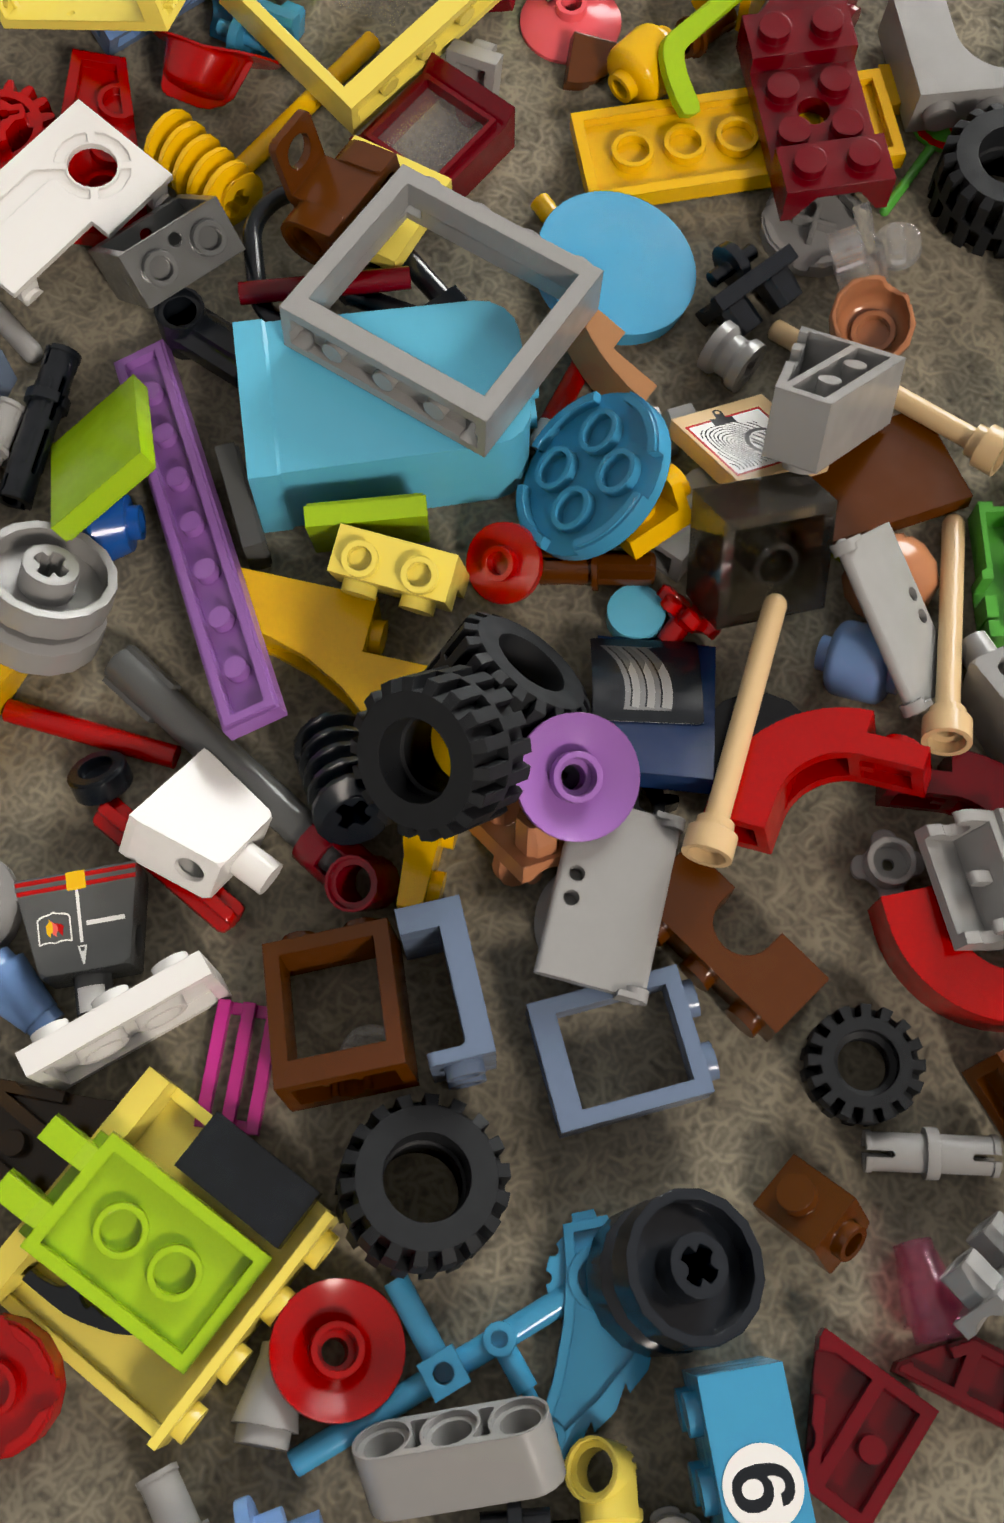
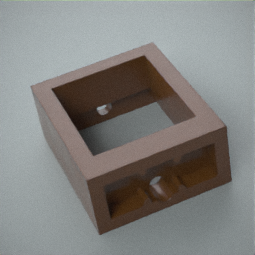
[262,917,420,1112]

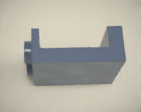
[394,894,497,1090]

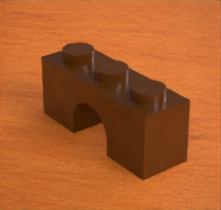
[656,852,830,1042]

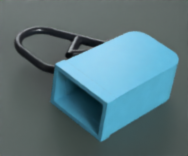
[232,185,539,533]

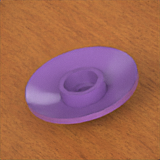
[516,712,640,842]

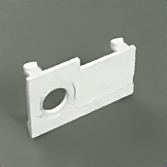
[0,99,173,307]

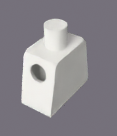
[118,748,283,898]

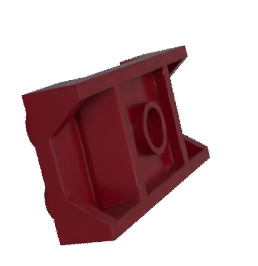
[736,2,897,221]

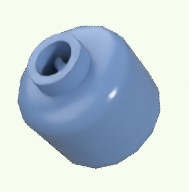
[814,620,898,704]

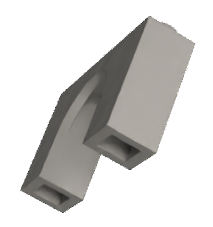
[877,0,1004,132]

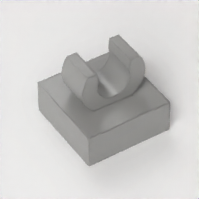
[446,38,504,96]

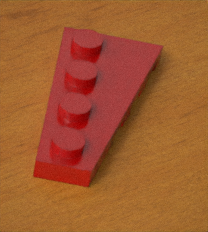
[61,49,150,247]

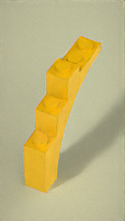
[241,567,458,909]

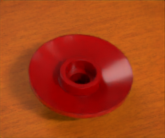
[268,1278,406,1424]

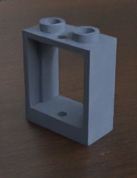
[525,964,720,1139]

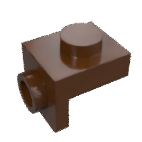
[753,1154,870,1274]

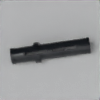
[0,343,82,511]

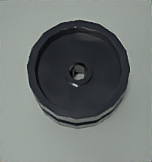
[586,1188,765,1358]

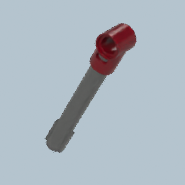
[102,644,400,912]

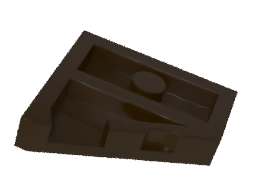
[0,1078,119,1193]

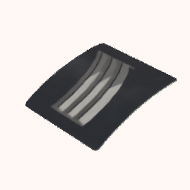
[590,638,704,724]

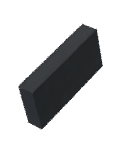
[174,1111,322,1250]

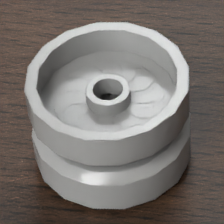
[0,520,118,676]

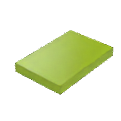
[51,374,156,542]

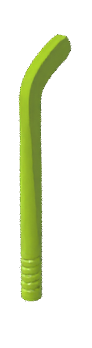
[658,0,742,118]

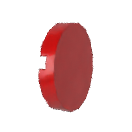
[0,1312,67,1459]

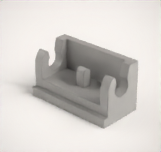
[914,808,1004,951]

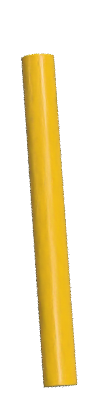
[235,31,381,173]

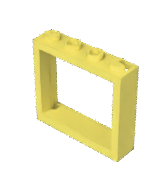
[219,0,501,136]

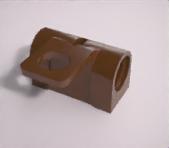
[269,109,400,265]

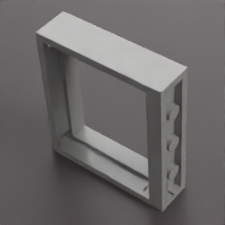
[279,164,604,458]

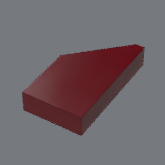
[890,1336,1004,1430]

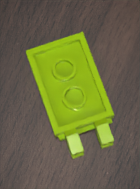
[0,1113,272,1375]

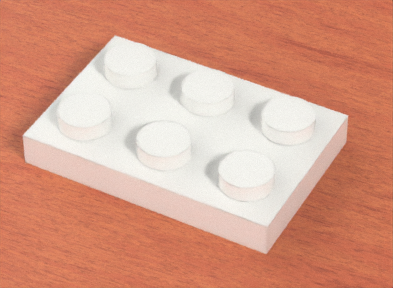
[15,950,232,1091]

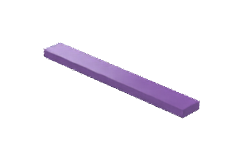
[114,339,288,741]

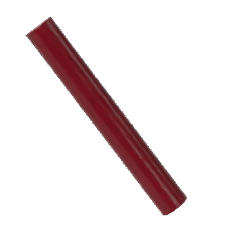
[238,266,412,305]

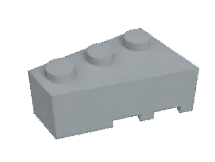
[762,326,906,475]

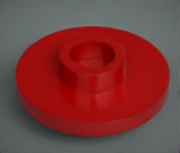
[466,522,543,604]

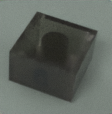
[686,472,838,630]

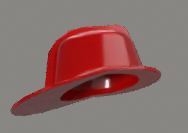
[153,31,282,110]

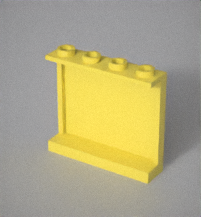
[0,1066,340,1451]

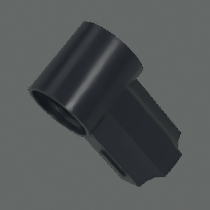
[154,287,238,388]

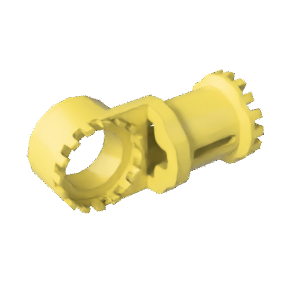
[565,1435,643,1523]

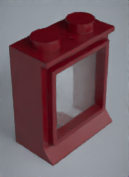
[349,52,515,197]

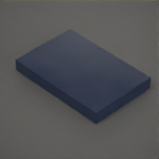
[591,635,716,794]

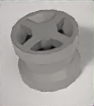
[697,320,767,393]

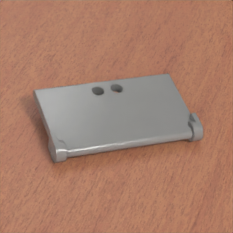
[830,522,938,718]
[533,809,686,1006]

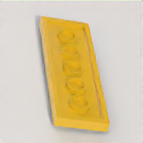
[570,68,907,205]

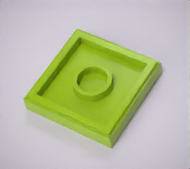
[303,493,430,553]

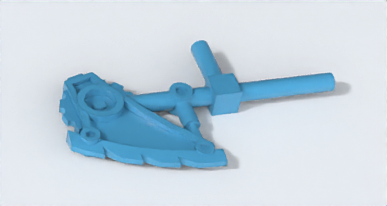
[287,1209,651,1477]

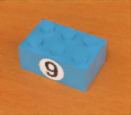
[674,1356,816,1523]

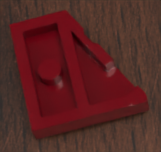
[803,1328,939,1523]

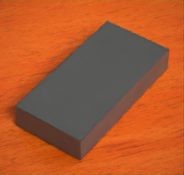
[214,442,272,570]

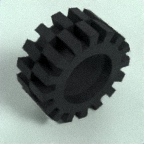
[800,1003,926,1127]

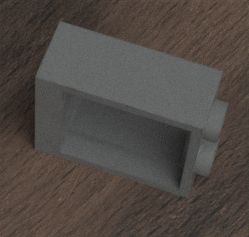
[88,194,245,309]

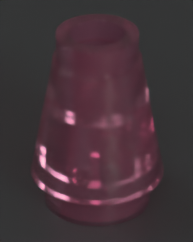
[893,1237,964,1346]

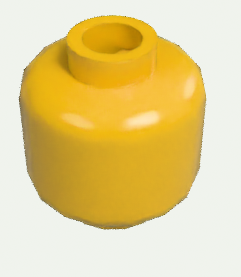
[607,23,685,104]

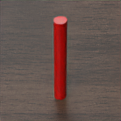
[2,699,181,769]

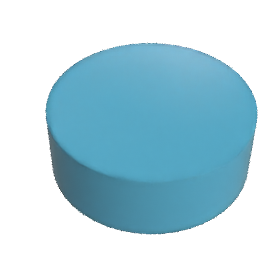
[606,585,666,640]

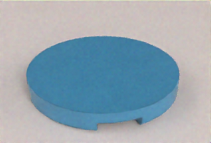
[539,191,696,346]
[516,391,671,561]

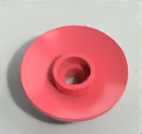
[520,0,622,65]

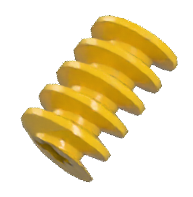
[144,109,263,226]

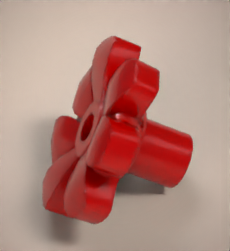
[656,584,721,642]

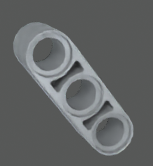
[352,1396,567,1522]

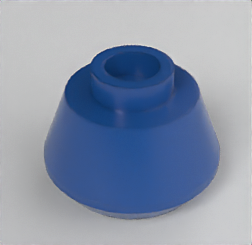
[82,494,146,561]

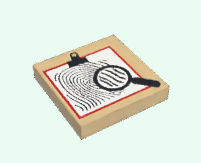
[669,394,829,500]

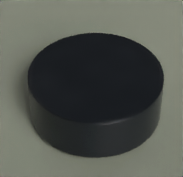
[67,750,133,806]

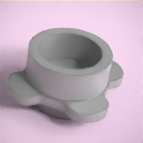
[850,829,925,897]

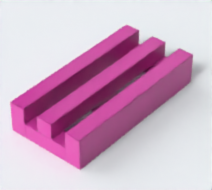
[194,998,272,1136]

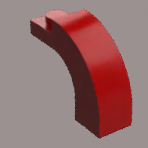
[704,707,932,855]
[867,886,1004,1032]

